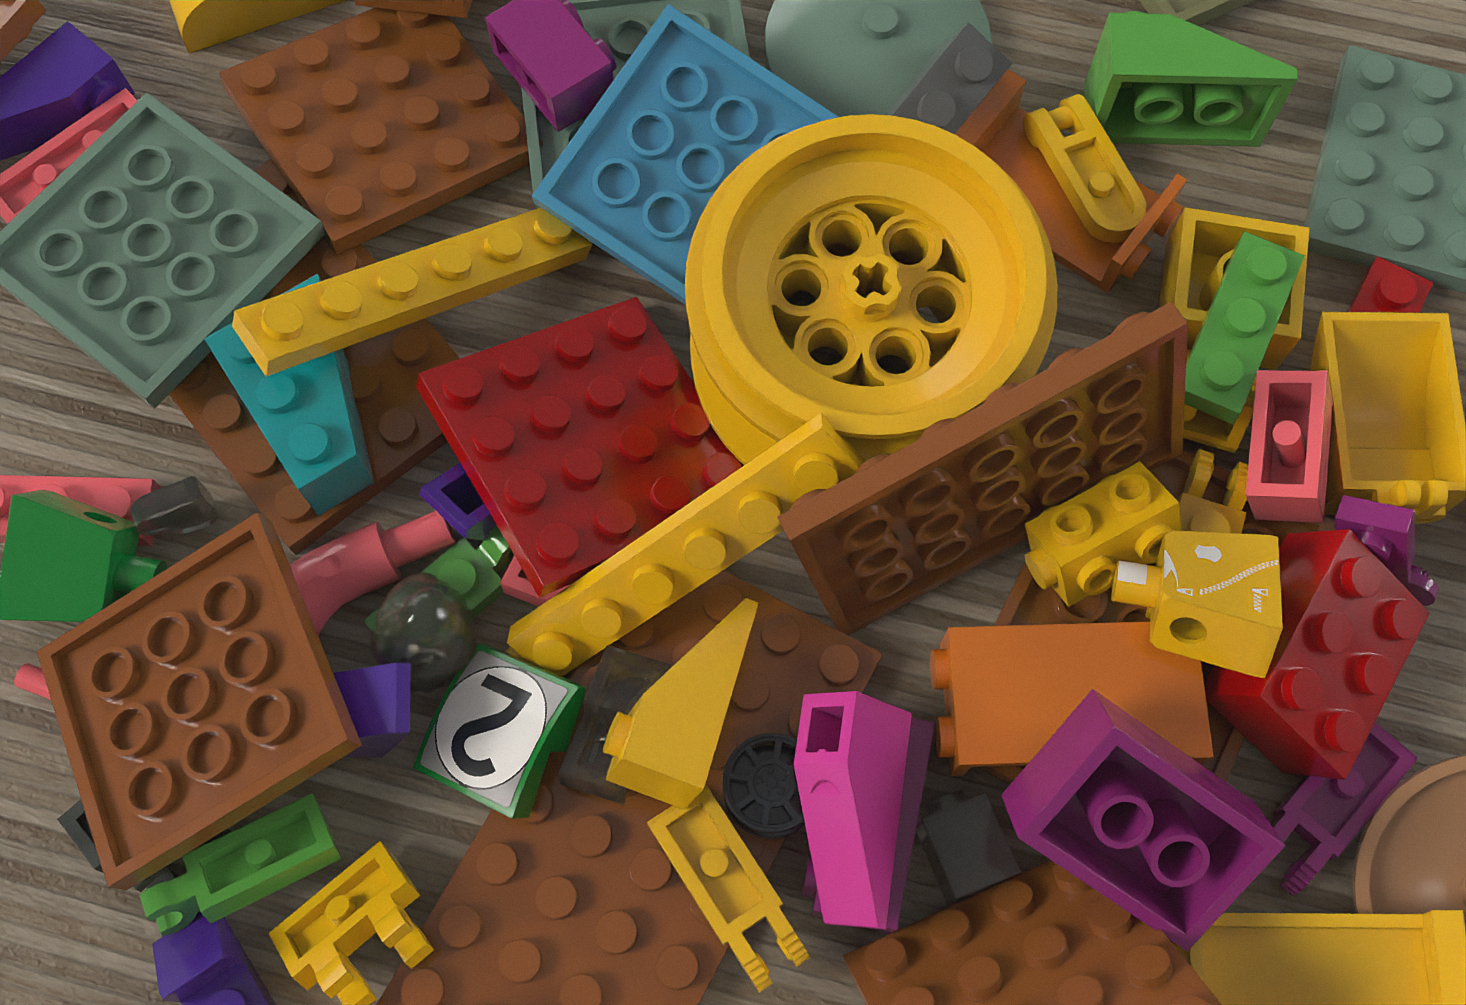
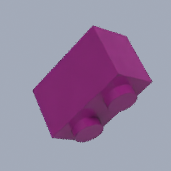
[485,0,617,133]

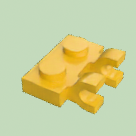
[268,841,434,1005]

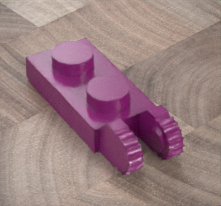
[1270,722,1418,896]

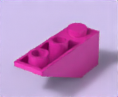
[794,691,912,930]

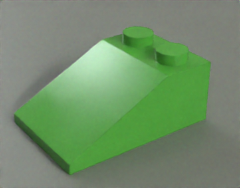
[1084,11,1298,147]

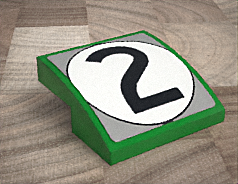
[413,643,587,819]

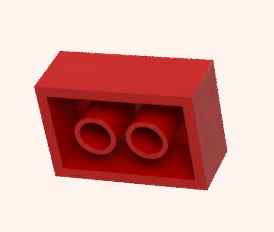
[1204,529,1430,780]

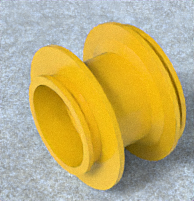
[685,114,1058,465]

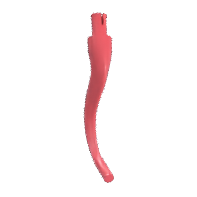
[14,510,457,700]

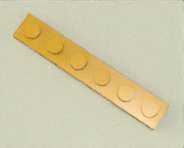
[232,208,592,376]
[507,413,865,677]

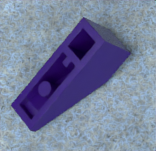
[0,21,135,161]

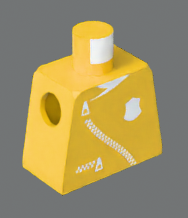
[1111,530,1283,678]

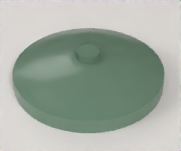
[765,0,992,117]

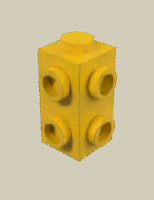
[1024,461,1182,607]

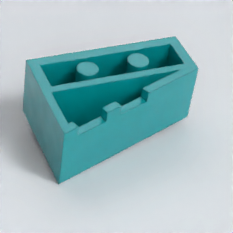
[204,274,374,516]

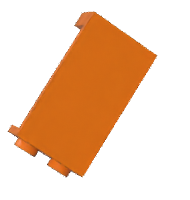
[955,69,1187,294]
[930,621,1214,777]

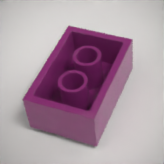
[1001,689,1286,952]

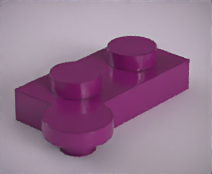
[1335,495,1439,606]

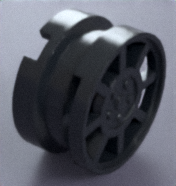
[723,733,805,839]

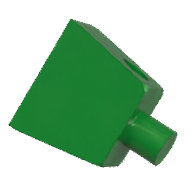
[0,489,167,622]

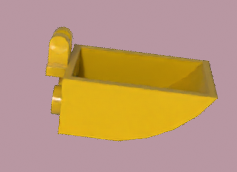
[1310,312,1466,524]

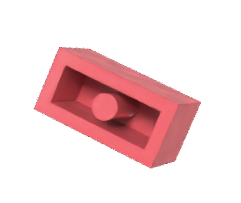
[1246,370,1333,523]

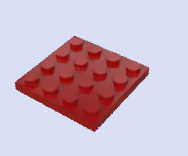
[416,297,744,598]

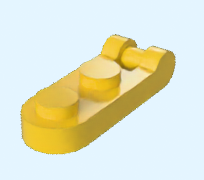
[1023,94,1147,243]

